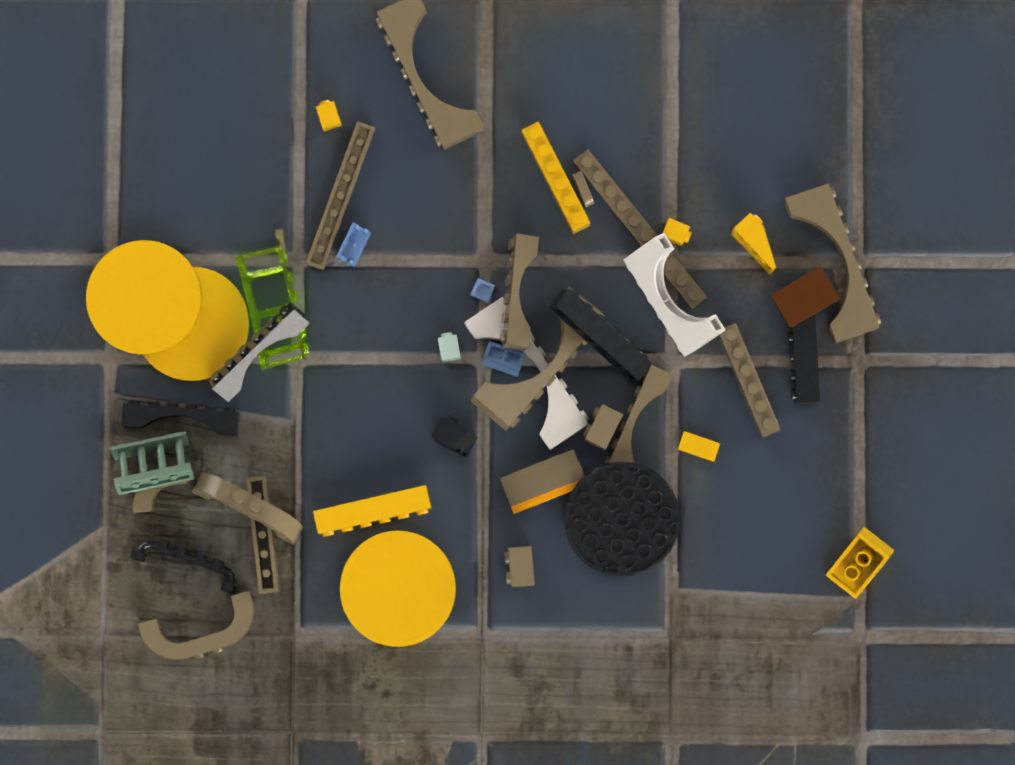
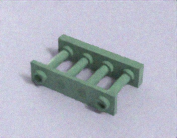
[110,431,195,495]

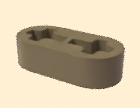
[572,171,594,207]

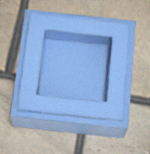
[470,278,495,303]

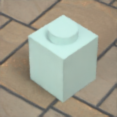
[438,332,461,362]

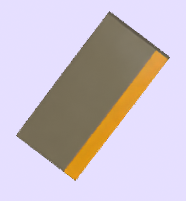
[500,449,584,514]

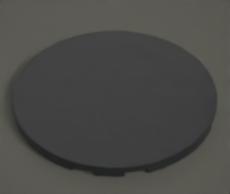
[564,461,680,577]

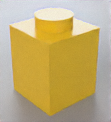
[316,100,342,131]
[662,218,692,246]

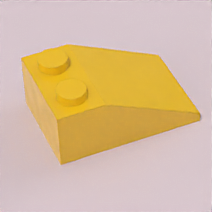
[731,213,776,275]
[826,527,895,599]

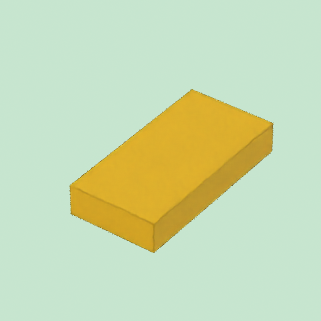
[678,431,720,462]

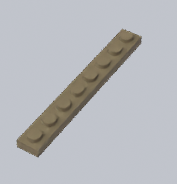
[305,121,376,271]

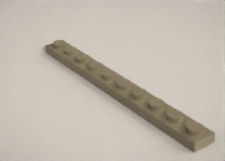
[573,149,707,309]

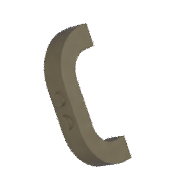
[192,473,303,545]
[138,591,255,660]

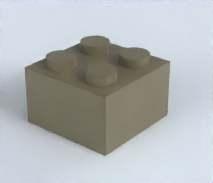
[583,404,623,452]
[505,546,535,588]

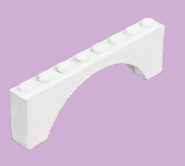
[464,297,589,450]

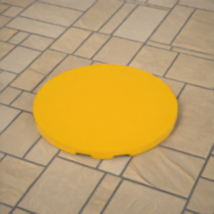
[86,240,201,355]
[144,267,249,381]
[340,531,456,647]

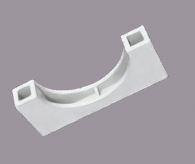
[624,233,725,357]

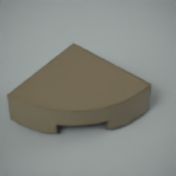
[275,229,286,251]

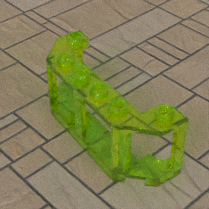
[235,246,310,370]

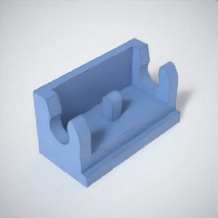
[336,222,371,267]
[482,341,525,377]

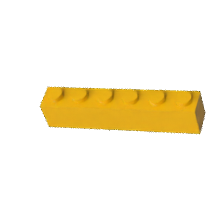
[521,122,590,234]
[313,485,431,537]

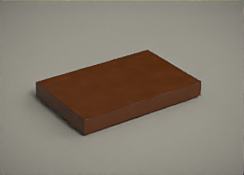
[770,266,840,328]

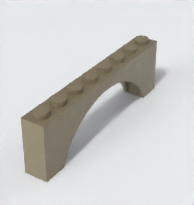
[375,0,485,150]
[784,183,881,344]
[471,286,605,431]

